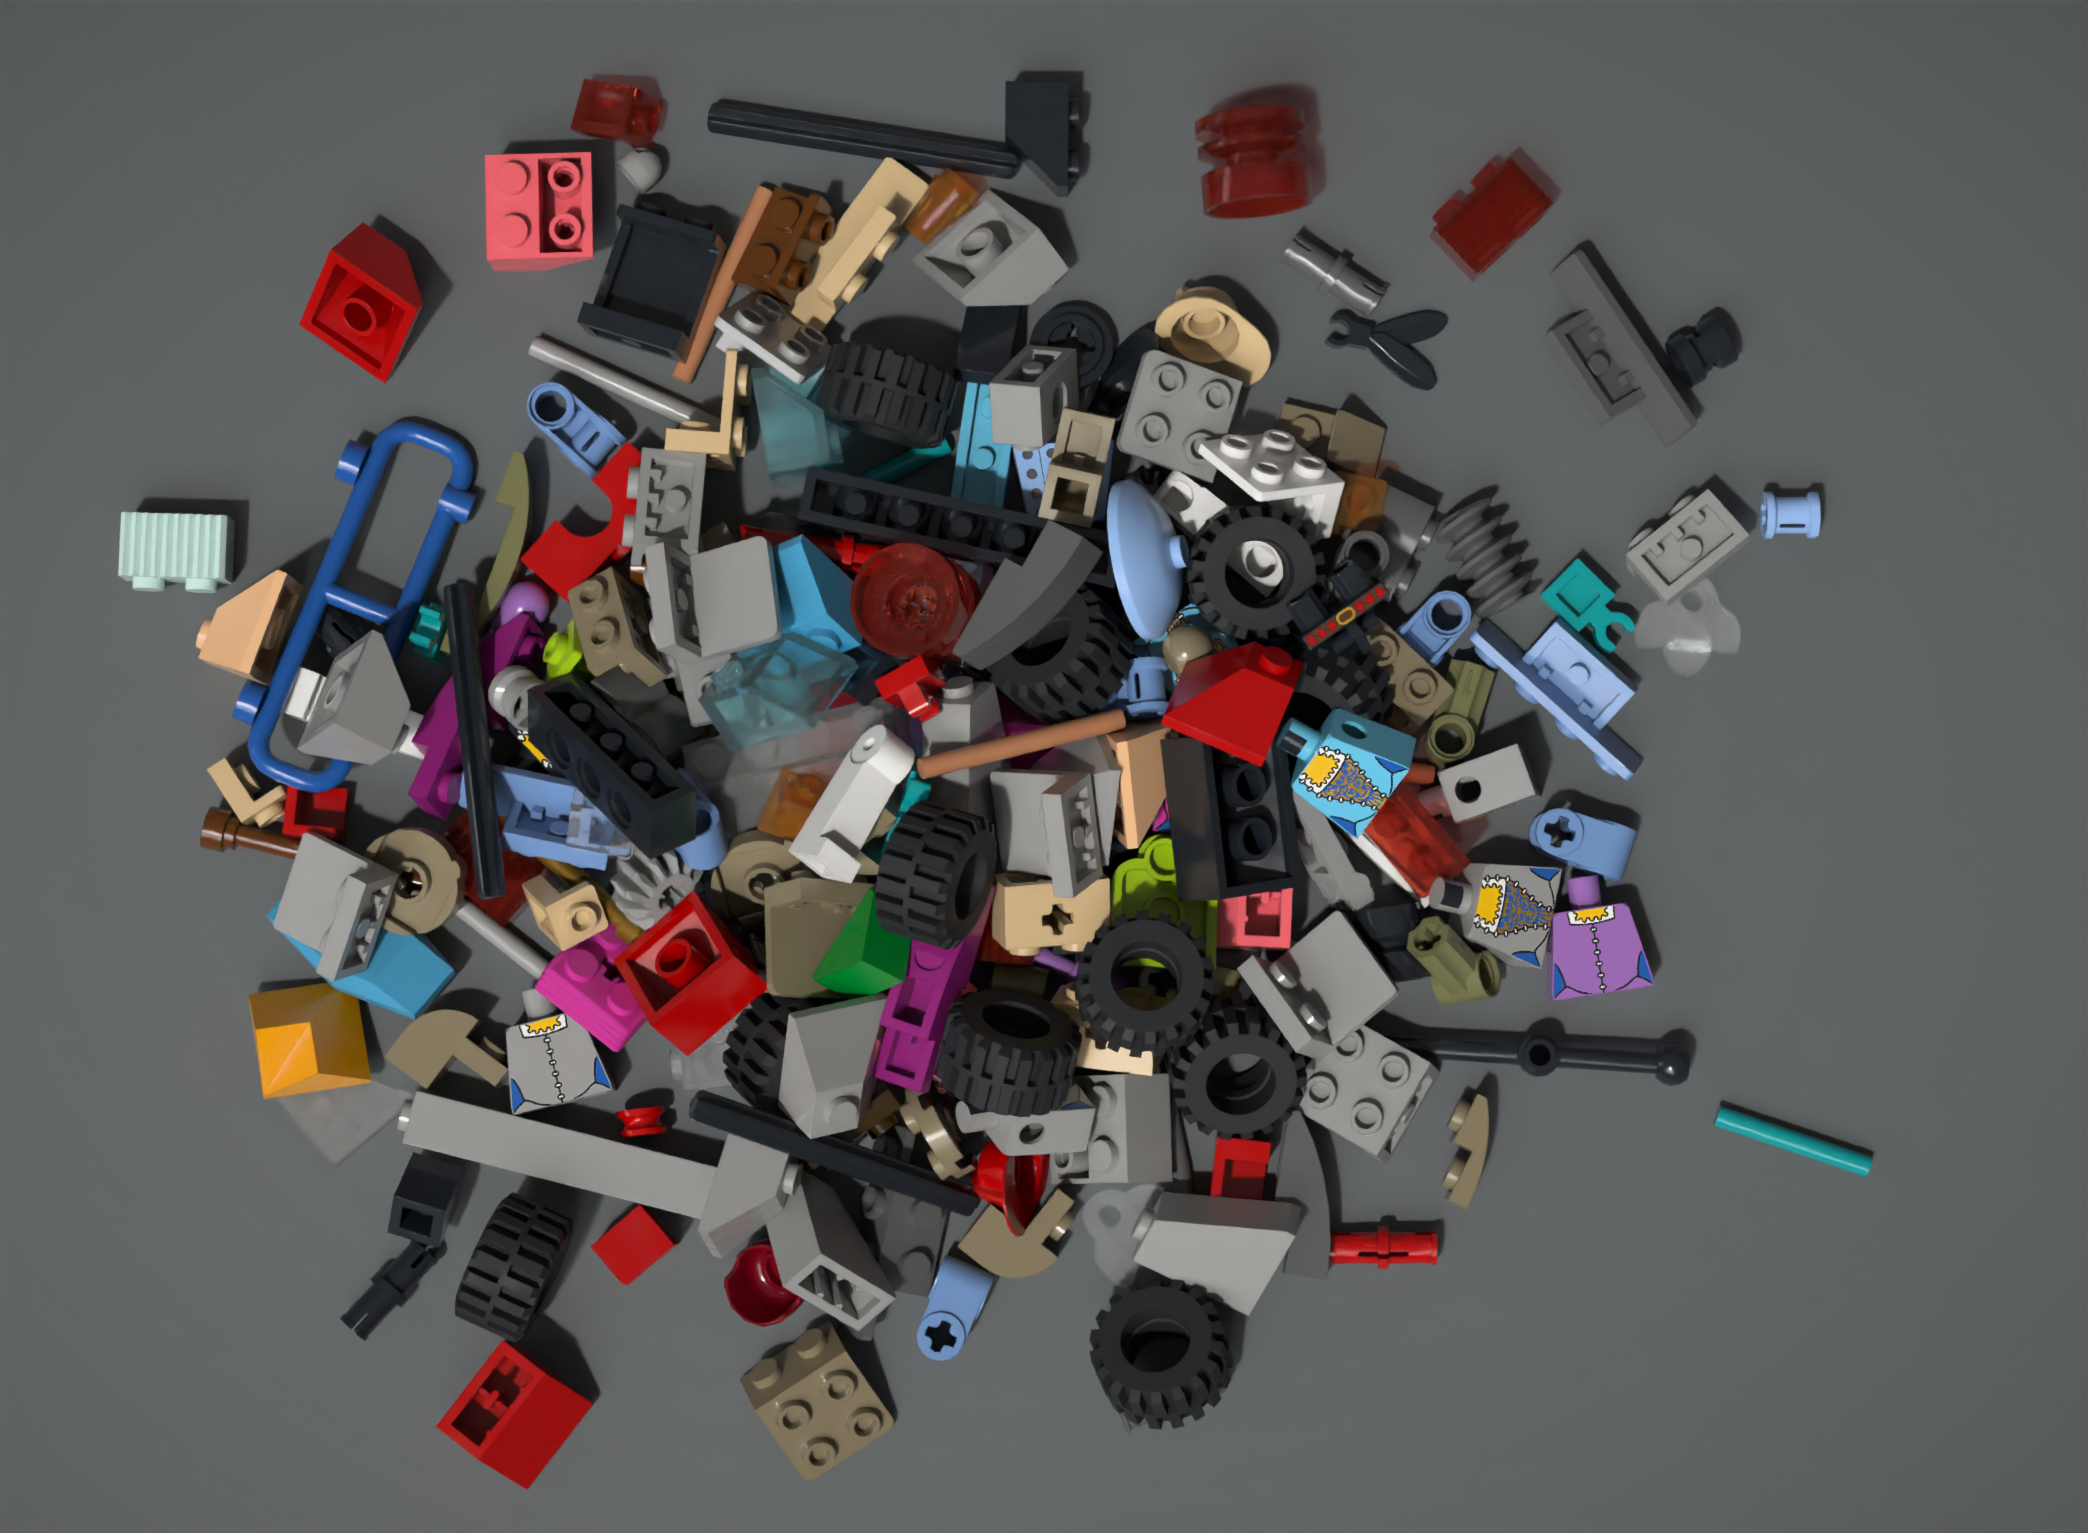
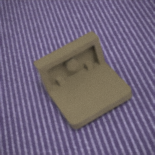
[764,870,876,1001]
[740,1320,894,1481]

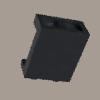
[577,202,727,364]

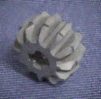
[610,845,705,930]

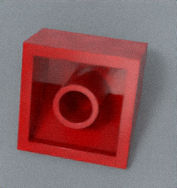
[613,890,767,1056]

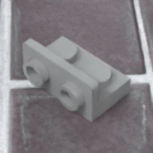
[622,447,706,566]
[1626,489,1750,607]

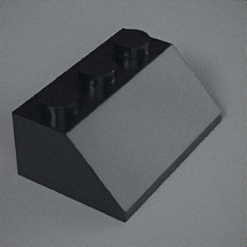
[1160,725,1303,901]

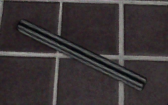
[707,102,1018,179]
[443,583,506,900]
[689,1090,980,1217]

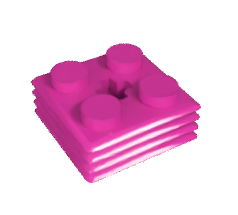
[535,921,647,1052]

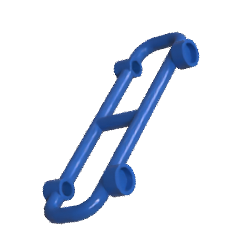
[232,421,477,793]

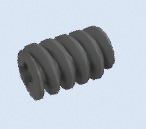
[1435,497,1537,618]

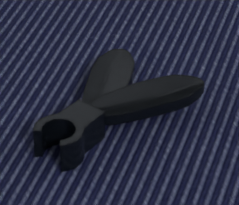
[1324,311,1447,391]

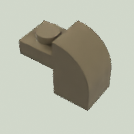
[1038,406,1116,528]
[384,1009,509,1090]
[957,1188,1076,1278]

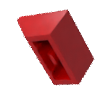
[436,1339,594,1490]

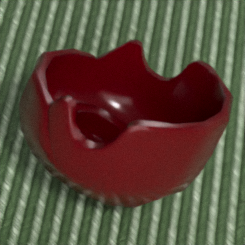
[724,1238,805,1327]

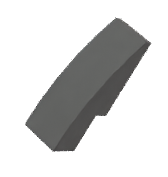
[951,519,1103,671]
[1272,1110,1331,1280]

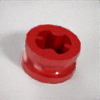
[617,1106,668,1138]

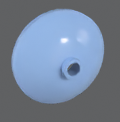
[1107,479,1190,640]

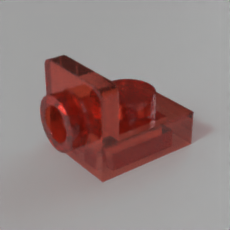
[570,79,661,149]

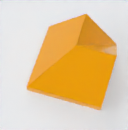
[248,983,371,1099]

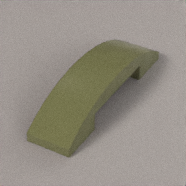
[440,450,535,657]

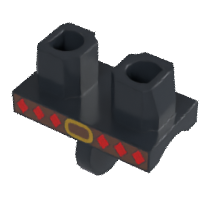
[1286,559,1390,655]

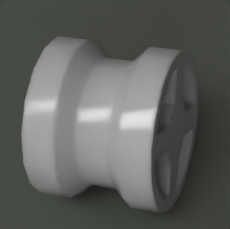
[488,665,545,732]

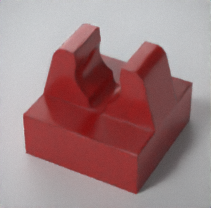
[874,655,947,723]

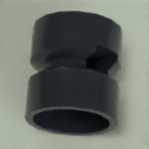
[1351,903,1431,983]

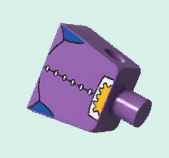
[1546,875,1654,1002]

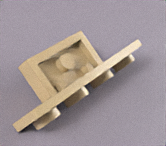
[779,157,928,333]

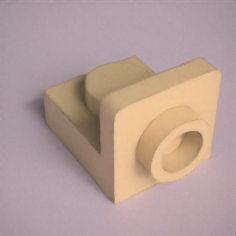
[207,758,287,828]
[522,875,608,951]

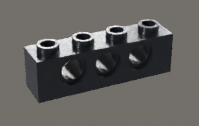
[528,672,696,860]

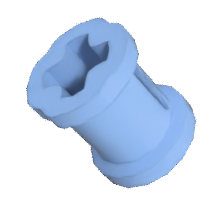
[1760,492,1821,539]

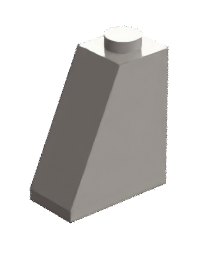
[922,676,1012,824]
[766,1170,896,1331]
[1131,1192,1302,1316]

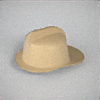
[1154,285,1272,388]

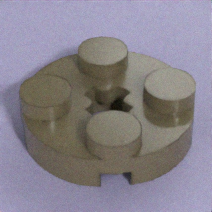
[363,827,468,936]
[711,829,806,919]
[899,1086,978,1180]

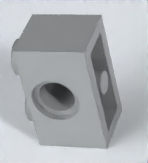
[989,345,1079,451]

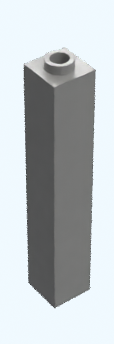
[398,1091,717,1219]

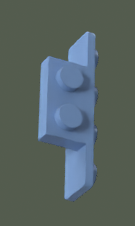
[1469,617,1643,781]
[459,763,632,871]

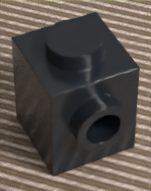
[387,1152,465,1248]

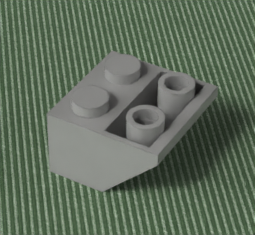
[1050,1074,1172,1185]

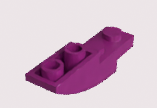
[408,613,548,821]
[872,884,996,1093]

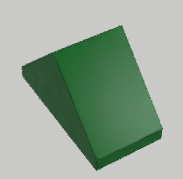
[811,888,911,999]

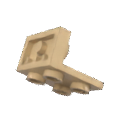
[665,348,753,471]

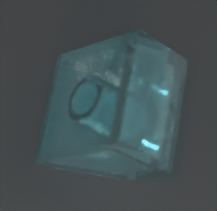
[751,367,844,489]
[698,628,859,752]

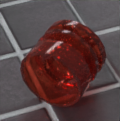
[1194,104,1313,219]
[850,543,982,666]

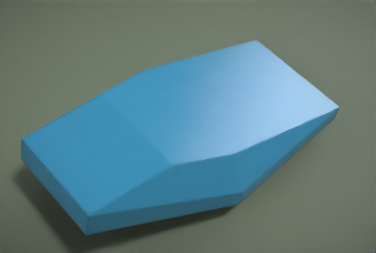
[266,897,455,1020]

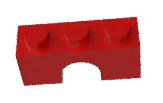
[520,441,641,605]

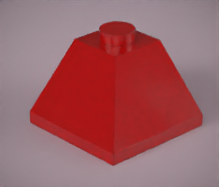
[299,222,423,383]
[1160,642,1304,767]

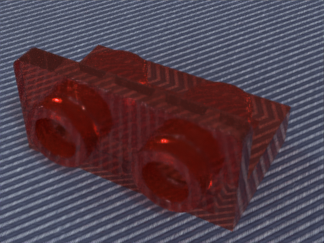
[1363,780,1471,898]

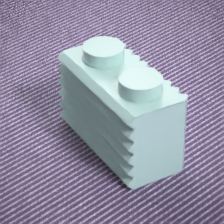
[118,512,235,593]

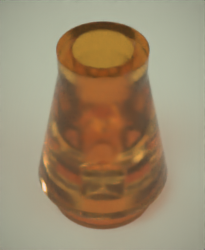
[904,167,980,246]

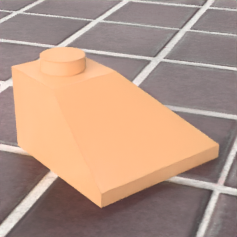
[196,570,304,685]
[1106,719,1179,849]

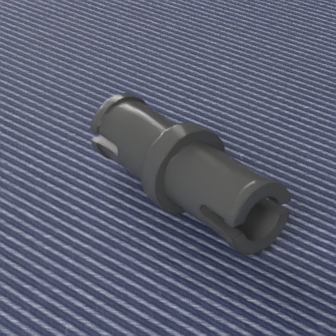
[1279,233,1386,318]

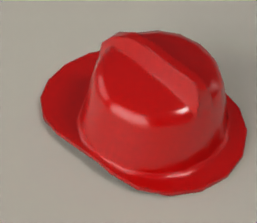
[971,1139,1049,1237]

